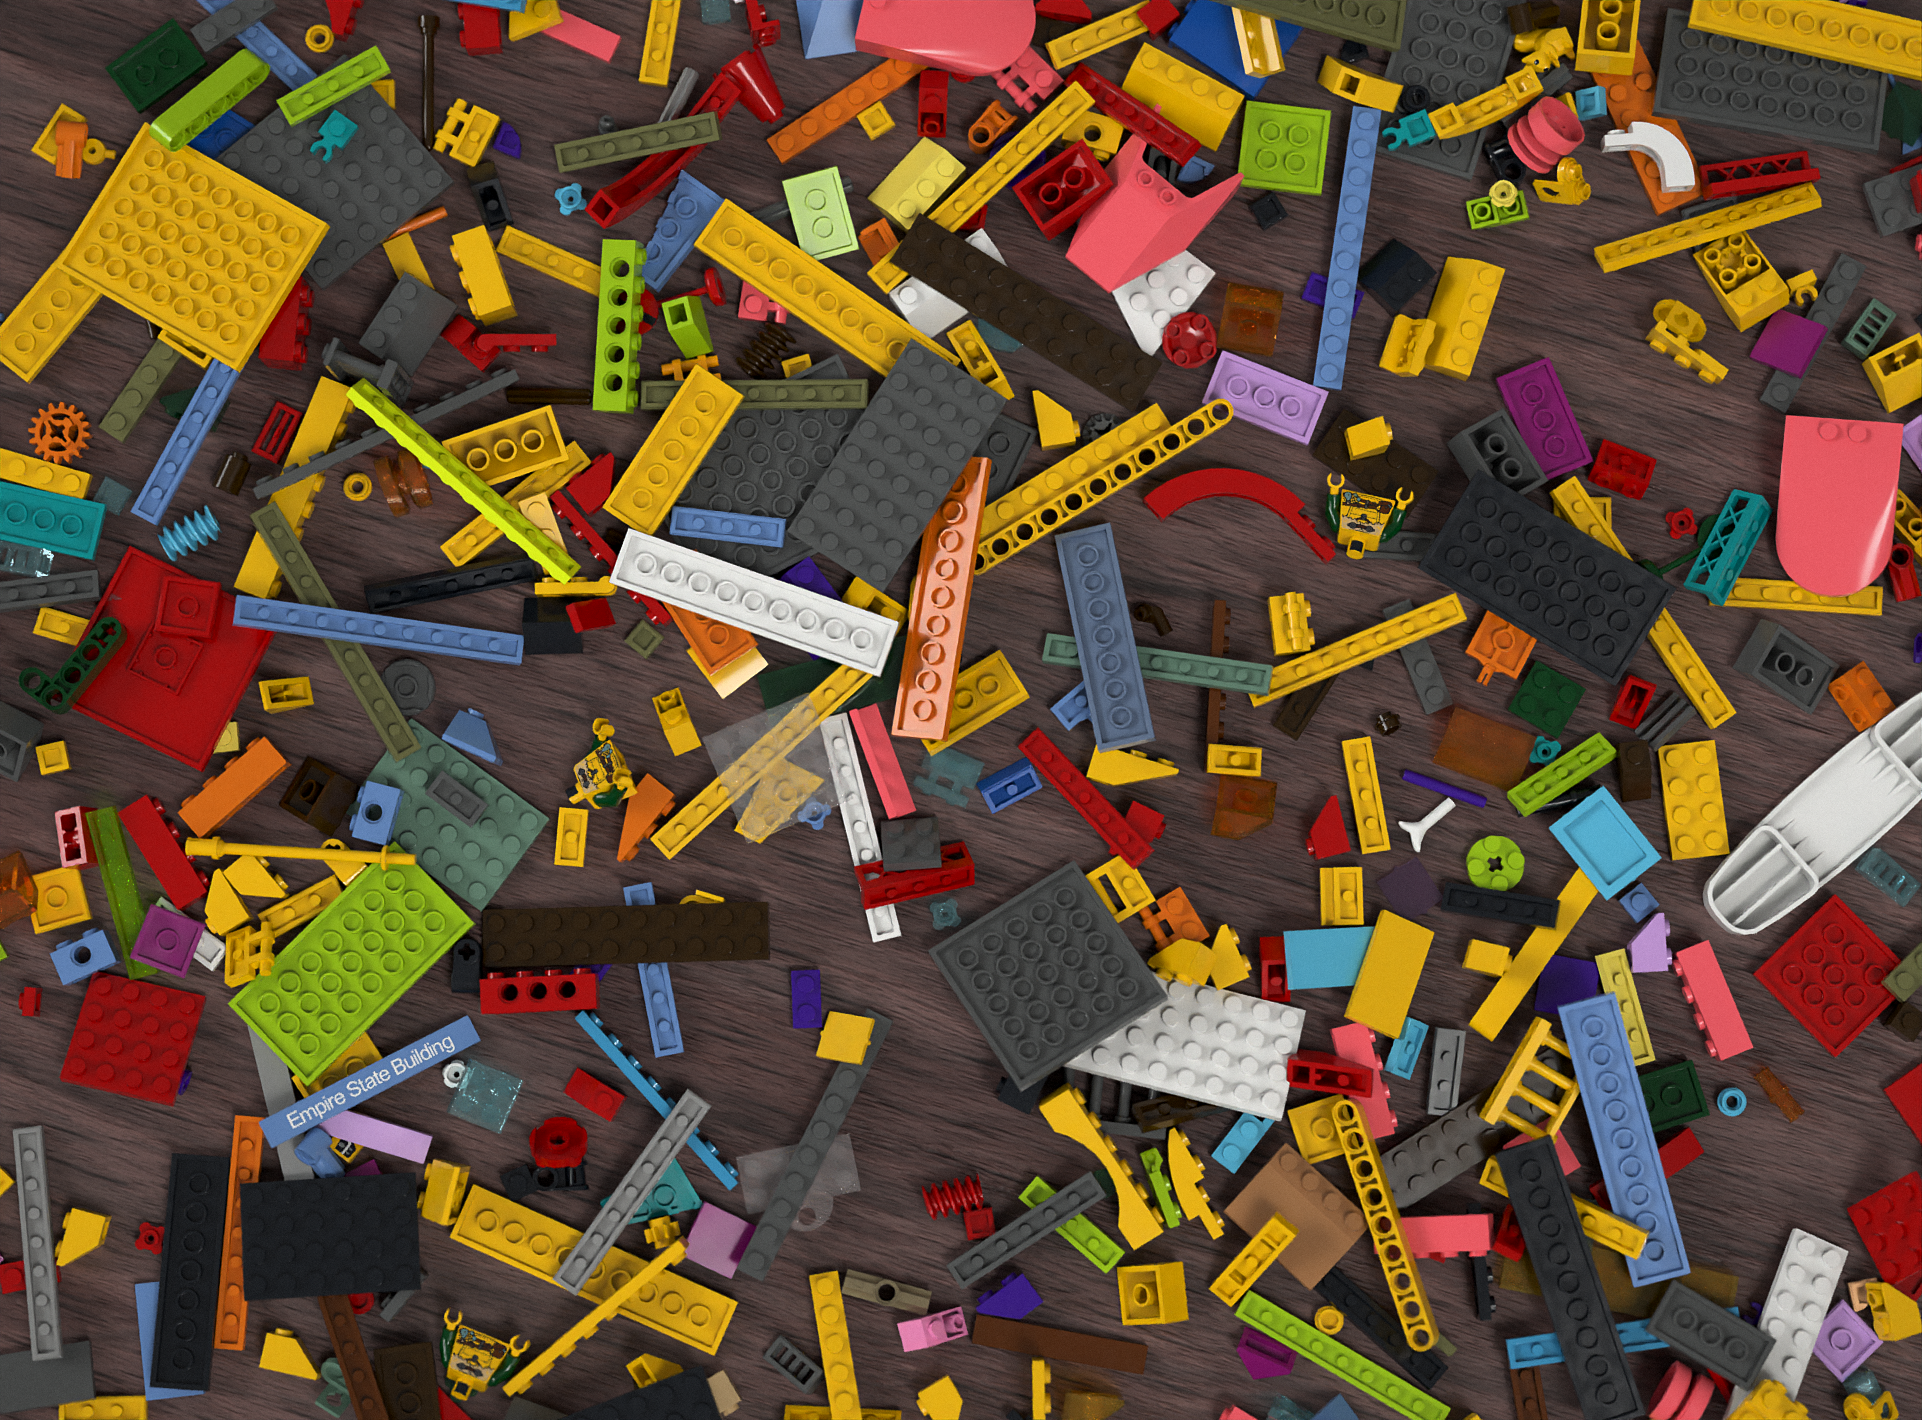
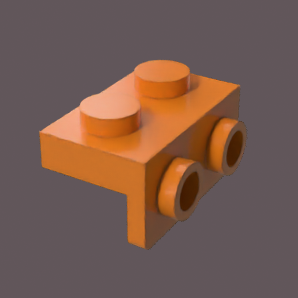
[1827,661,1896,732]

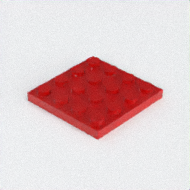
[1752,894,1901,1058]
[59,972,206,1107]

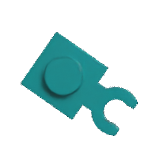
[1382,109,1436,151]
[310,110,359,164]

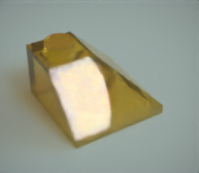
[1061,1388,1125,1420]

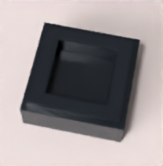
[1249,191,1288,232]

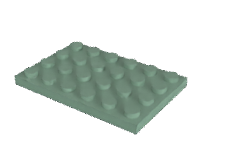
[346,718,551,912]

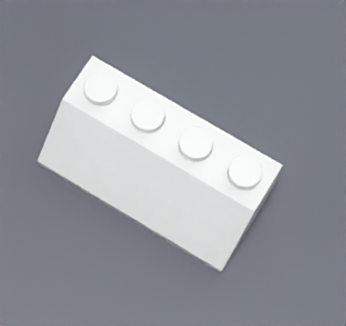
[889,228,1007,339]

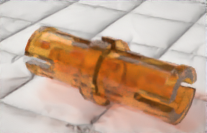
[1753,1066,1805,1123]

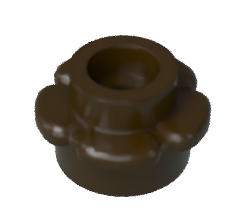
[1374,711,1402,737]

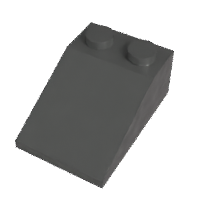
[1733,619,1840,715]

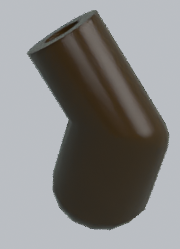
[1133,604,1173,637]

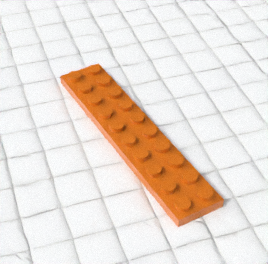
[891,457,992,742]

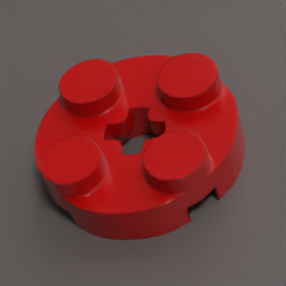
[529,1117,588,1168]

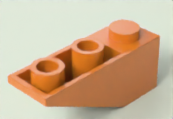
[617,773,677,863]

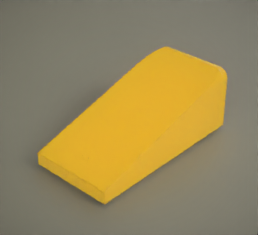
[1207,744,1262,777]

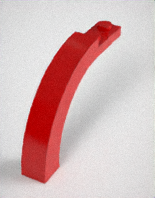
[584,71,746,229]
[1143,468,1336,565]

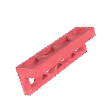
[849,703,916,821]

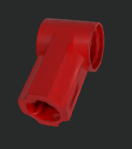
[1886,543,1922,603]

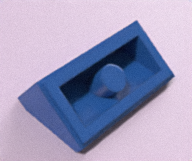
[977,757,1043,814]

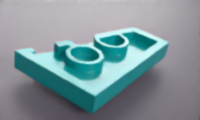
[600,1157,703,1225]

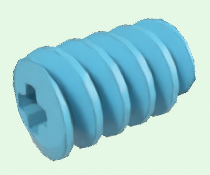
[157,505,223,562]

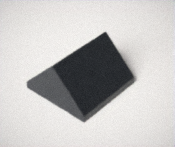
[522,596,583,655]

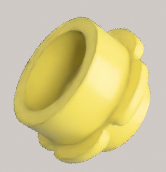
[1489,180,1518,207]

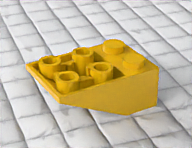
[1693,231,1789,332]

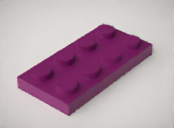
[1495,357,1593,481]

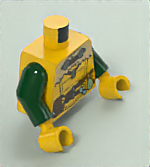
[1325,473,1414,559]
[565,718,638,809]
[439,1308,530,1400]

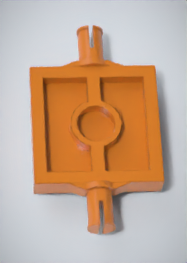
[1465,610,1537,687]

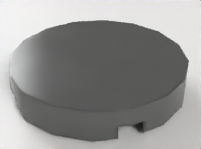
[380,659,436,717]

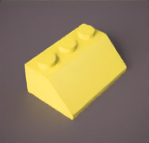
[867,137,966,234]

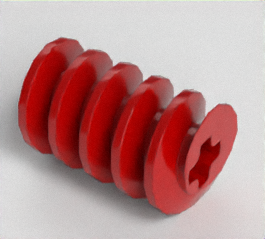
[921,1173,984,1221]

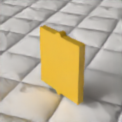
[816,1011,875,1065]

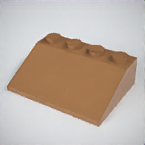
[1223,1143,1369,1291]

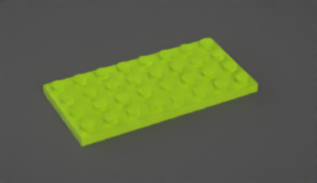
[228,841,476,1087]

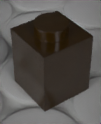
[1882,1001,1922,1042]

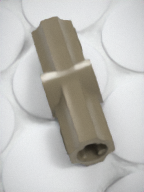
[842,1269,932,1316]

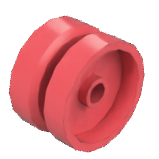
[1646,1360,1715,1420]

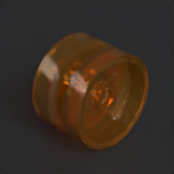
[373,448,434,519]

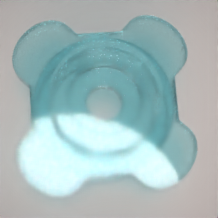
[930,899,961,930]

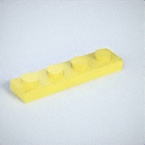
[1595,948,1655,1066]

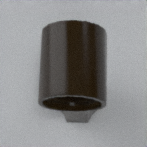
[1506,0,1560,36]

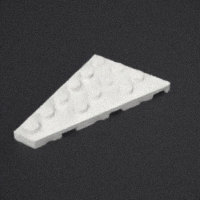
[1076,216,1216,356]

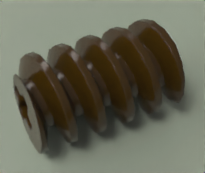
[735,322,797,380]

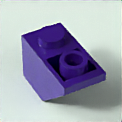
[976,1272,1043,1319]

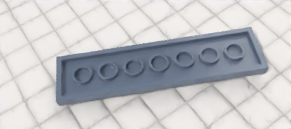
[1054,523,1156,753]

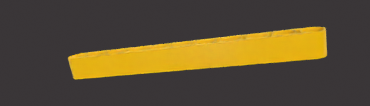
[974,399,1234,576]

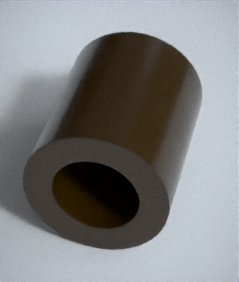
[212,451,252,497]

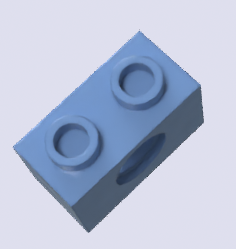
[349,781,404,846]
[50,927,122,986]

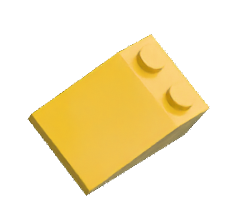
[418,1158,471,1226]

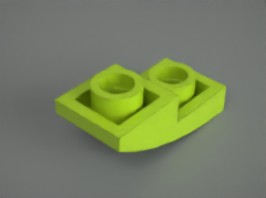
[1466,190,1530,230]

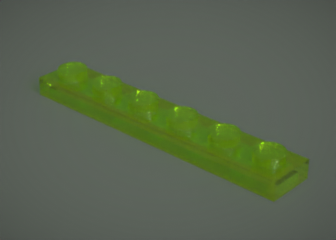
[85,805,160,980]

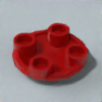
[1162,312,1217,369]

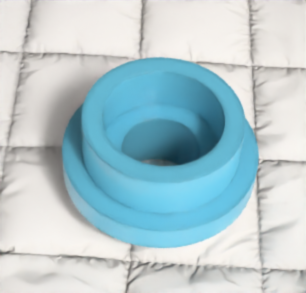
[1717,1087,1747,1116]

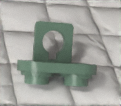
[315,1358,351,1418]

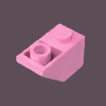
[897,1306,968,1352]

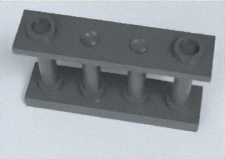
[322,337,414,409]
[1049,1067,1166,1140]

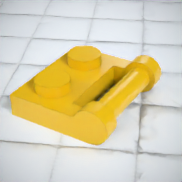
[1085,856,1156,923]

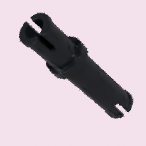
[1515,784,1601,818]

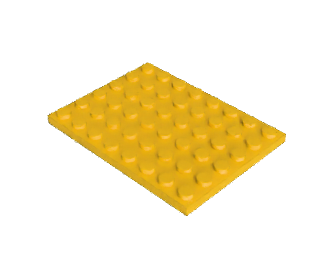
[55,122,330,373]

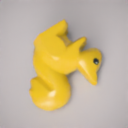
[1513,27,1576,73]

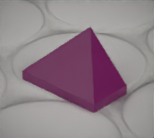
[1237,1326,1298,1380]

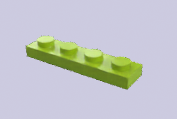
[276,46,391,127]
[1507,732,1617,817]
[1018,1175,1126,1274]

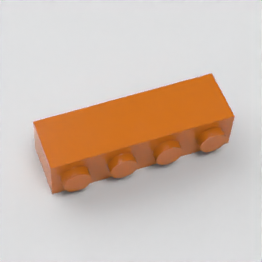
[178,736,292,839]

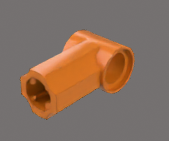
[55,120,88,179]

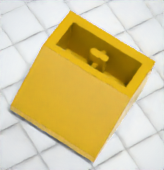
[1862,333,1922,414]

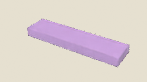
[315,1109,433,1164]

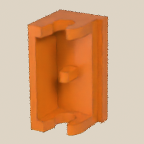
[858,217,899,266]

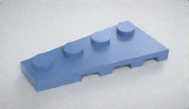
[642,170,725,293]

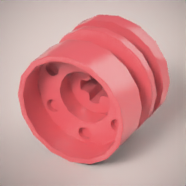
[1507,96,1585,174]

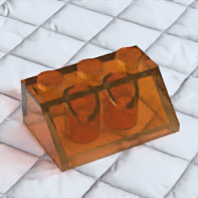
[1432,707,1537,792]

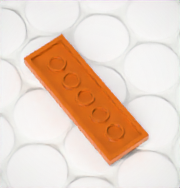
[1589,39,1703,216]

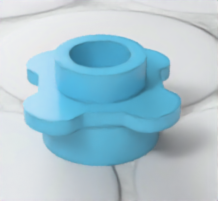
[555,183,587,215]

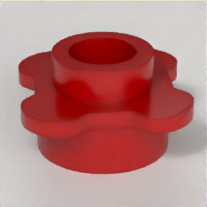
[1665,508,1698,539]
[135,1222,165,1254]

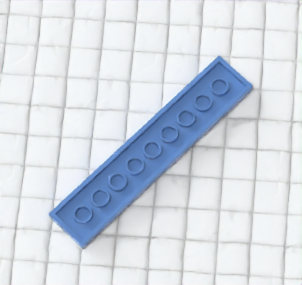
[1557,991,1691,1288]

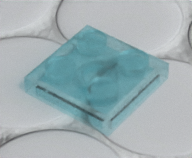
[446,1058,524,1134]

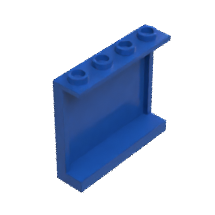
[1167,0,1305,101]

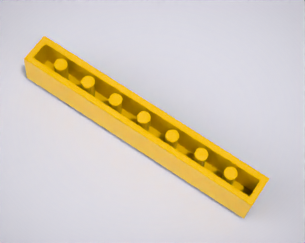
[234,376,356,600]

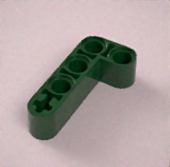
[18,617,128,715]

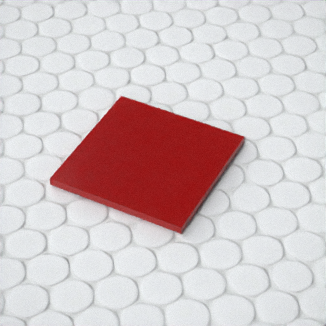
[52,546,277,773]

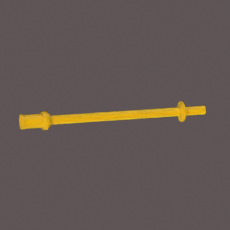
[185,836,417,871]

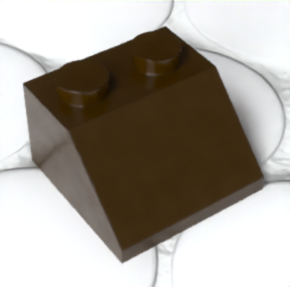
[279,756,361,837]

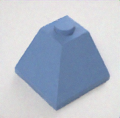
[441,708,503,767]

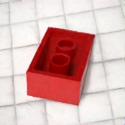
[1012,139,1114,241]

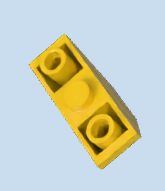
[1317,55,1404,113]

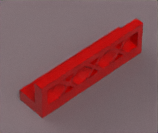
[1698,151,1821,201]
[854,841,975,910]

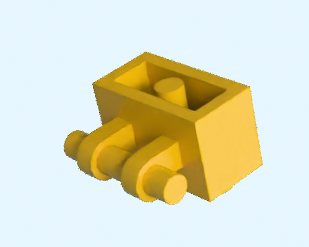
[1267,592,1315,657]

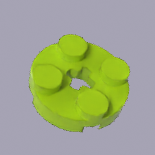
[1466,835,1525,891]

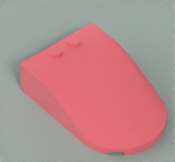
[855,0,1036,76]
[1776,415,1904,597]

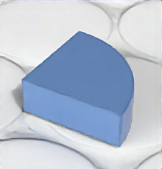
[1177,156,1215,184]

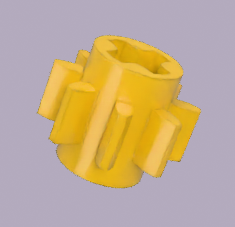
[644,1215,681,1249]

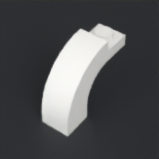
[1600,122,1695,193]

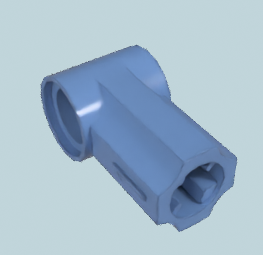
[294,1127,346,1178]

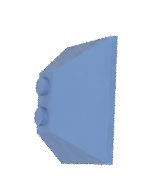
[796,0,864,59]

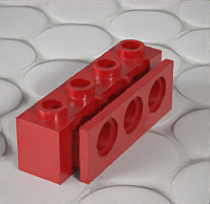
[480,968,600,1015]

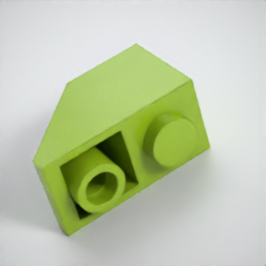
[661,296,714,359]

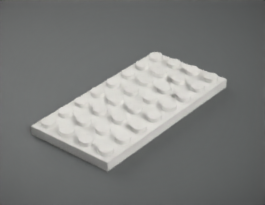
[1063,971,1306,1121]

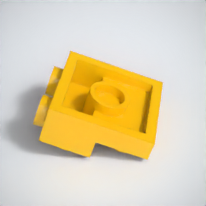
[1726,1379,1810,1420]

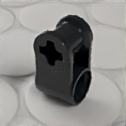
[1482,132,1526,189]
[451,939,483,994]
[532,1160,589,1192]

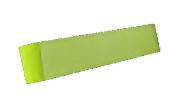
[149,48,270,152]

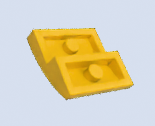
[686,647,768,699]

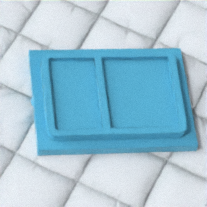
[1548,786,1662,901]

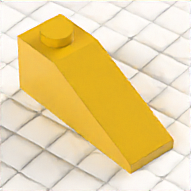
[946,319,1015,400]

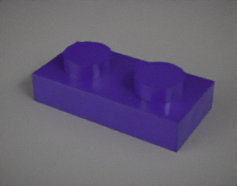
[791,970,822,1029]

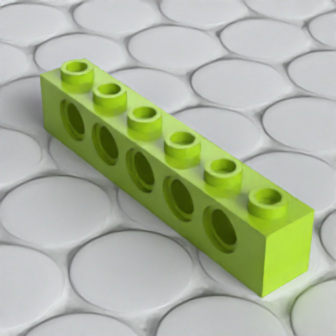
[593,239,647,414]

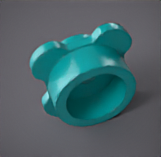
[1528,736,1561,767]

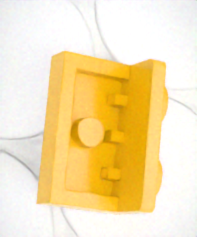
[1379,314,1436,377]

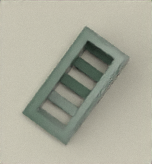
[1840,298,1897,360]

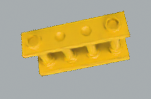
[1479,1016,1580,1145]

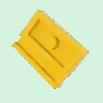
[1319,867,1364,926]

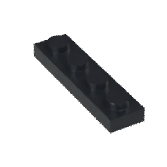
[1441,882,1561,930]
[1465,1202,1496,1321]

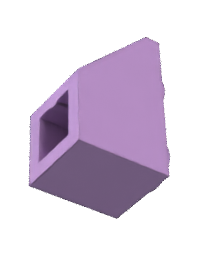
[1627,913,1672,973]

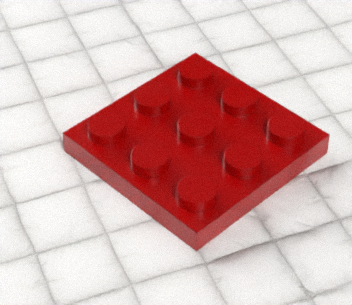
[1847,1171,1922,1286]

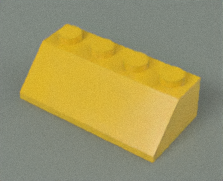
[1121,42,1244,152]
[1424,257,1505,382]
[442,404,569,496]

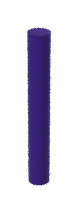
[1402,769,1487,808]

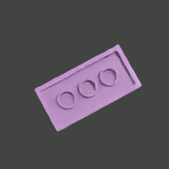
[1201,350,1329,446]

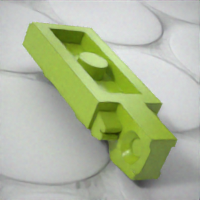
[1139,1148,1182,1229]

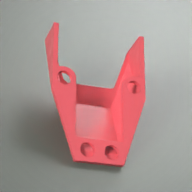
[1065,104,1245,293]

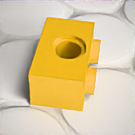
[1061,111,1124,162]

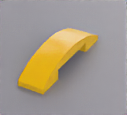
[1428,66,1544,139]

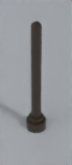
[417,15,440,152]

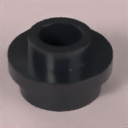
[1402,85,1431,113]

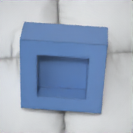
[1618,883,1660,923]

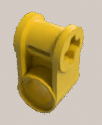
[321,839,369,887]

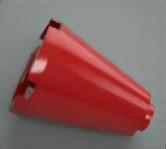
[712,42,785,125]

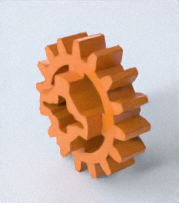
[28,402,93,465]

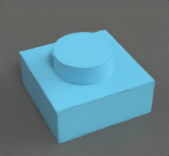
[1575,86,1607,121]

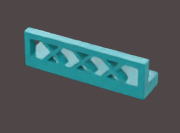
[1683,489,1773,606]

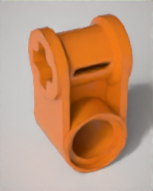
[968,99,1019,154]

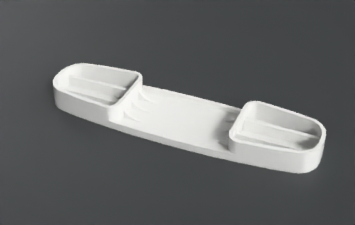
[1702,691,1922,936]

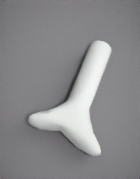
[1398,797,1456,852]

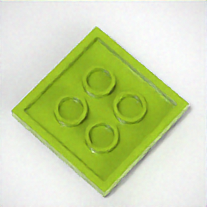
[1238,101,1331,196]

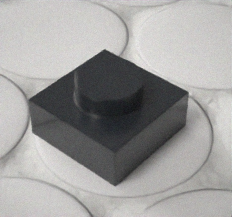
[500,1164,539,1202]

